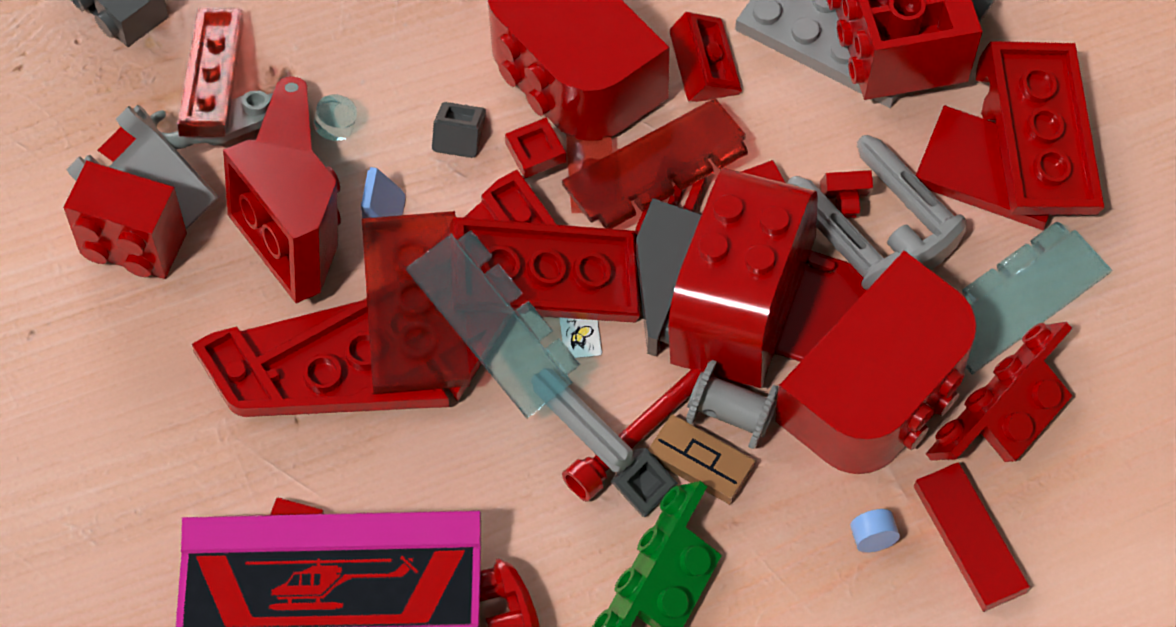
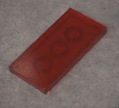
[362,211,470,394]

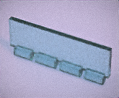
[962,222,1112,375]
[406,230,580,419]

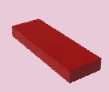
[914,462,1030,612]

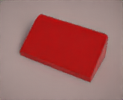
[669,12,742,102]

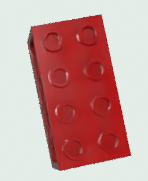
[826,0,983,100]

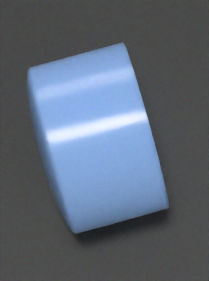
[850,509,900,553]

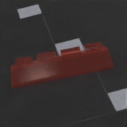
[562,98,748,229]

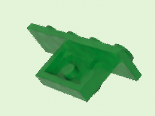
[592,481,722,627]

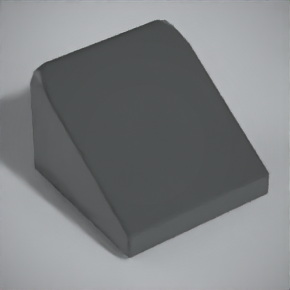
[432,102,486,158]

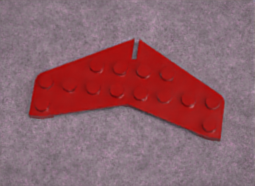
[192,169,556,417]

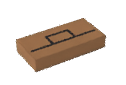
[648,414,755,505]

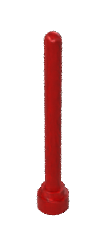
[562,369,704,502]

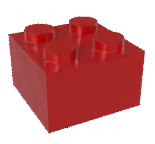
[63,160,187,280]

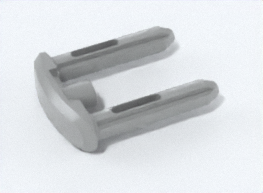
[787,135,966,291]

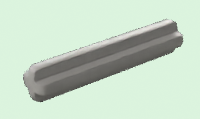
[530,368,634,473]

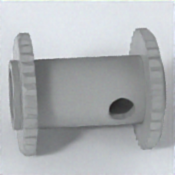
[686,360,779,449]

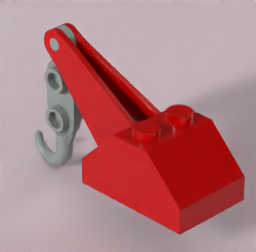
[150,77,341,304]

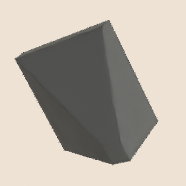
[611,448,678,517]

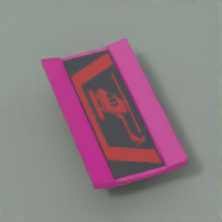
[175,511,481,627]

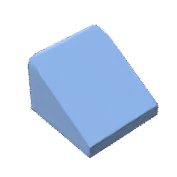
[361,167,405,233]

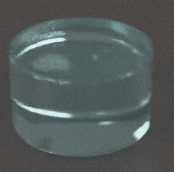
[313,94,357,141]

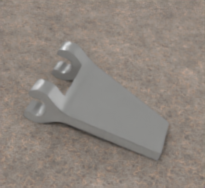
[66,105,219,228]

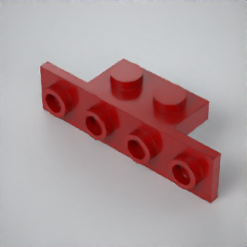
[925,322,1072,462]

